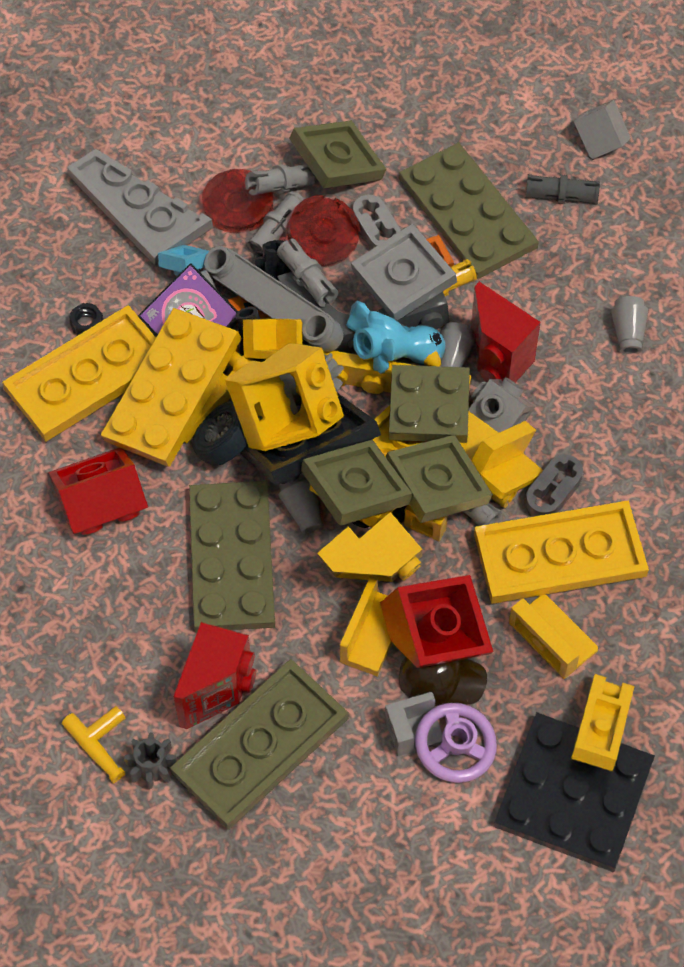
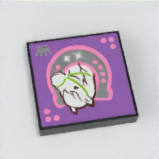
[138,263,238,336]

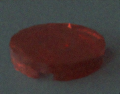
[202,169,274,233]
[287,195,360,267]

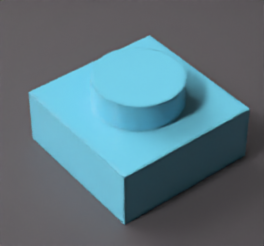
[158,245,209,276]

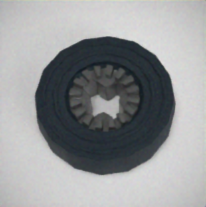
[192,401,247,466]

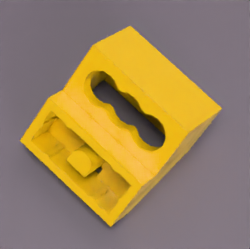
[225,343,344,451]
[317,512,423,582]

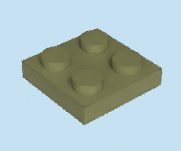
[289,120,387,188]
[389,365,470,443]
[386,435,493,523]
[301,440,412,526]

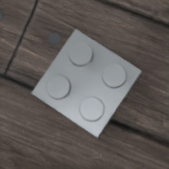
[351,224,457,321]

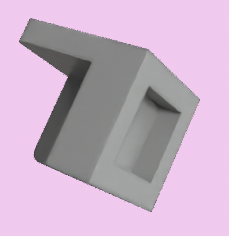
[574,100,631,159]
[385,692,443,757]

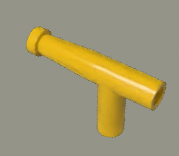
[62,706,126,784]

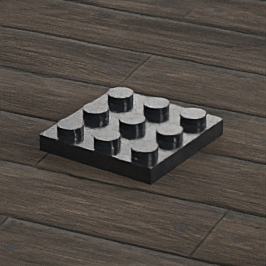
[240,393,381,486]
[493,712,655,872]

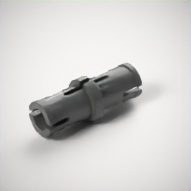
[525,174,600,204]

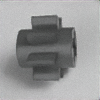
[124,733,177,789]

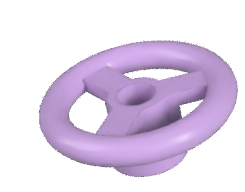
[415,703,497,783]

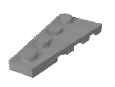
[67,149,213,266]

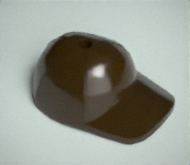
[399,657,487,706]

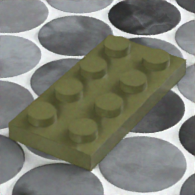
[399,142,539,280]
[189,481,275,632]
[170,659,349,830]

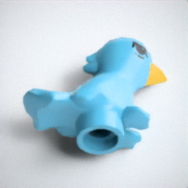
[346,300,446,374]

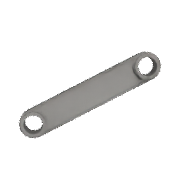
[204,246,344,352]

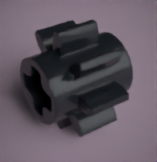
[254,240,292,281]

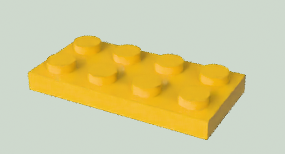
[2,305,156,442]
[101,308,242,467]
[474,500,649,604]

